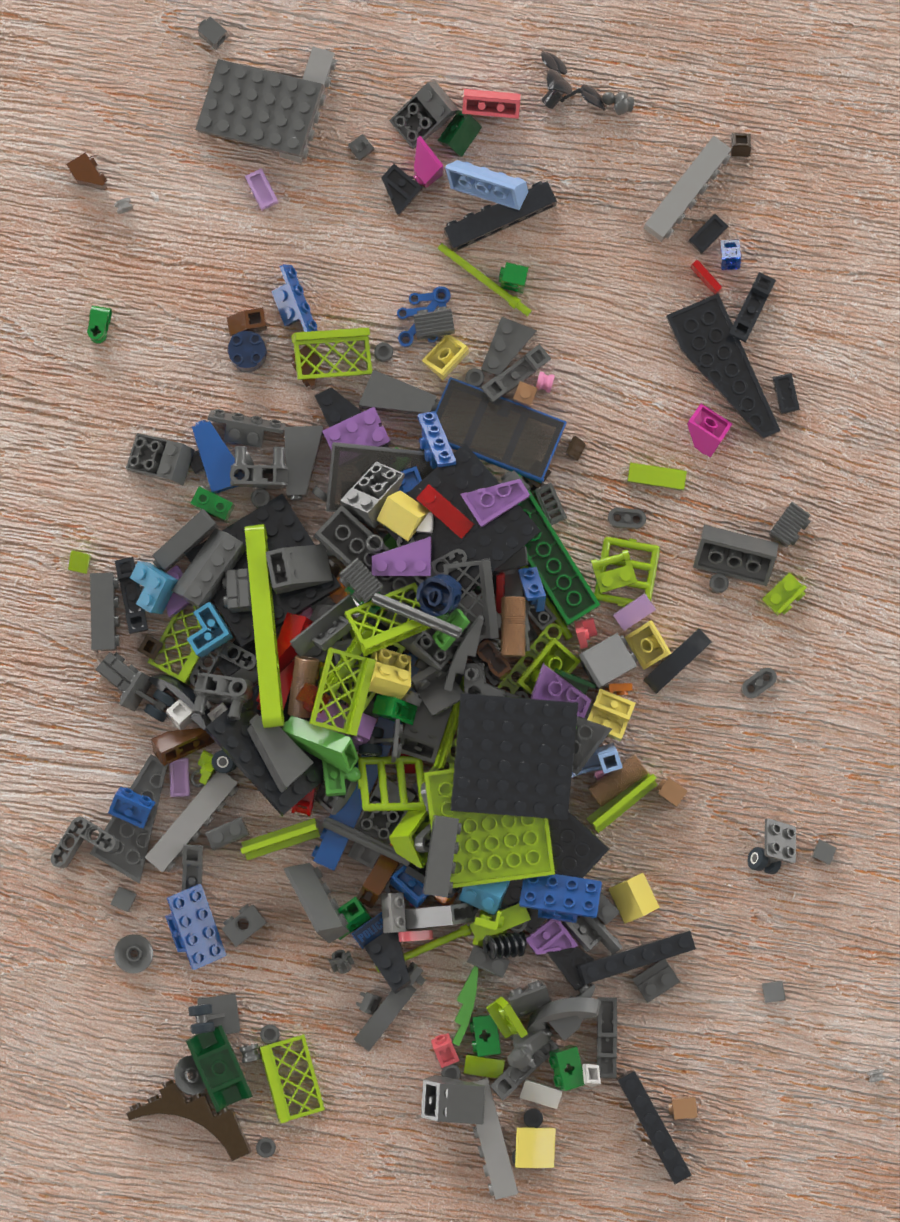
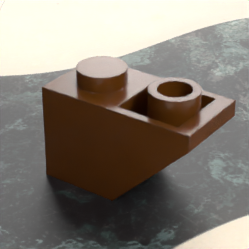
[66,152,108,190]
[227,307,267,337]
[290,345,321,390]

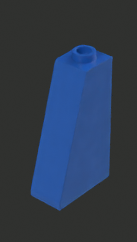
[192,420,245,494]

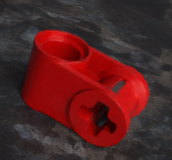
[291,788,316,817]

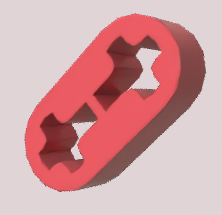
[398,930,433,942]

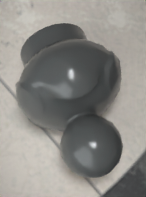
[602,91,634,115]

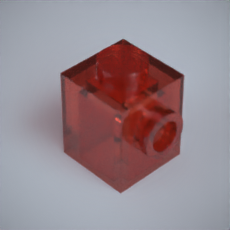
[295,682,331,714]

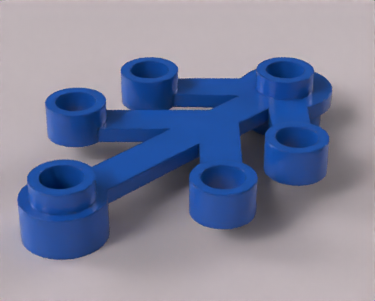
[397,286,451,347]

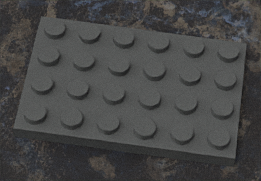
[195,59,324,157]

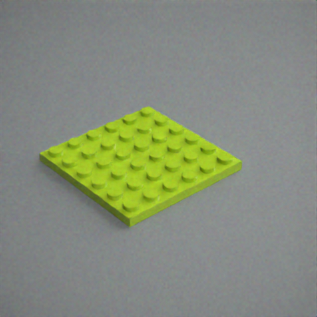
[424,769,555,888]

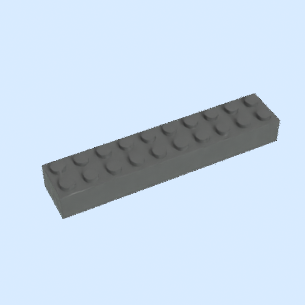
[314,505,482,662]

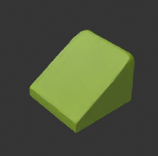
[68,550,91,574]

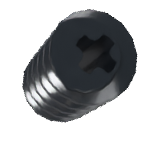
[483,932,527,960]

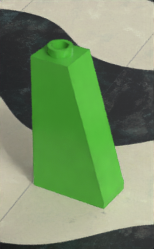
[282,715,359,774]

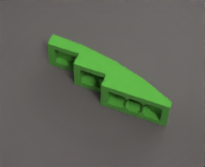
[452,966,478,1046]

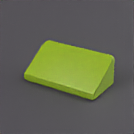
[463,1054,505,1078]

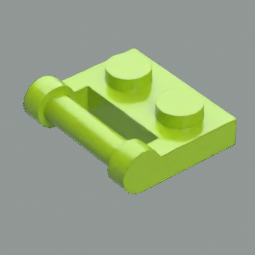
[591,550,637,594]

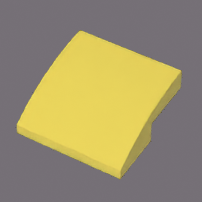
[587,689,636,741]
[515,1127,556,1168]

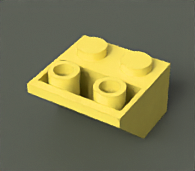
[368,648,411,700]

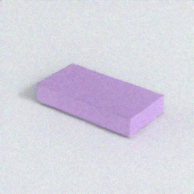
[245,168,279,211]
[613,593,656,631]
[169,758,190,797]

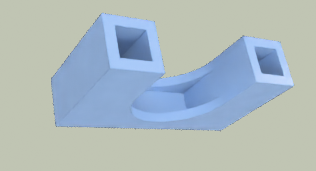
[572,743,623,778]

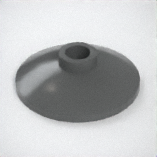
[114,934,153,973]
[174,1055,206,1095]

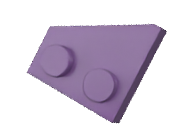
[526,919,578,955]

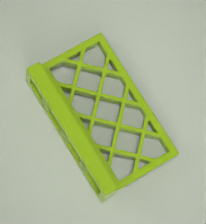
[291,327,372,380]
[345,582,435,656]
[147,606,225,685]
[324,622,405,712]
[309,648,376,736]
[586,773,658,833]
[240,818,321,861]
[258,1034,325,1124]

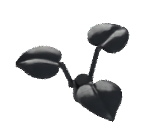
[541,51,606,111]

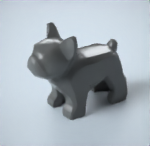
[507,1024,553,1069]

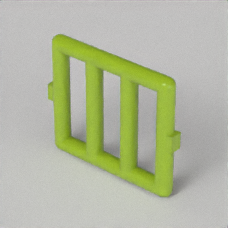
[594,537,660,607]
[357,756,426,811]

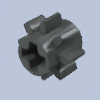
[329,950,354,974]

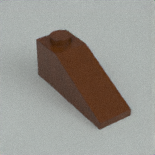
[151,728,215,766]

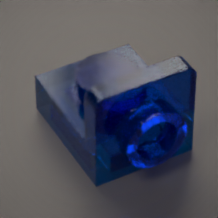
[720,239,741,270]

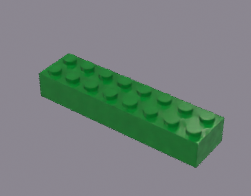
[518,474,601,626]

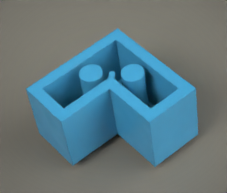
[130,561,178,614]
[187,602,234,658]

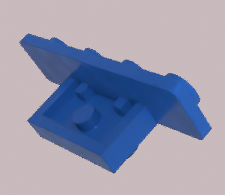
[271,264,317,332]
[417,411,456,469]

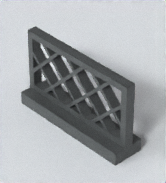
[443,558,499,642]

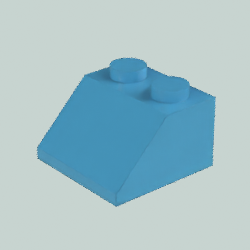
[459,881,510,915]

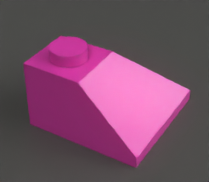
[413,136,443,188]
[687,404,732,458]

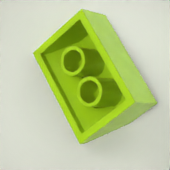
[517,637,581,696]
[389,810,430,868]

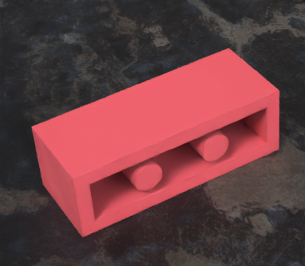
[462,89,520,119]

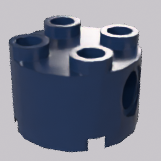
[227,331,267,372]
[416,574,462,617]

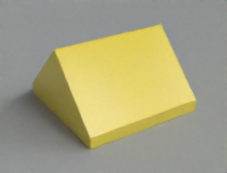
[422,335,469,380]
[377,490,431,541]
[624,620,671,670]
[608,872,660,924]

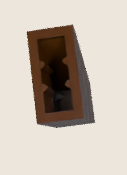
[356,854,399,909]

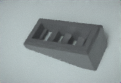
[534,483,567,526]

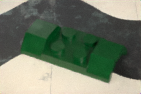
[186,1025,253,1112]

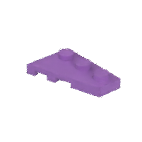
[460,479,531,527]
[372,537,431,576]
[530,664,591,718]

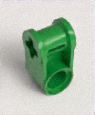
[87,305,112,344]

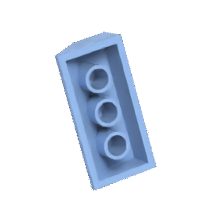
[445,160,528,210]

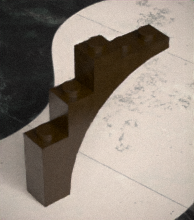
[126,1079,251,1161]

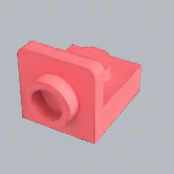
[575,618,597,649]
[431,1033,459,1068]

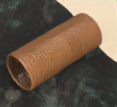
[501,597,526,656]
[287,656,320,718]
[588,754,648,807]

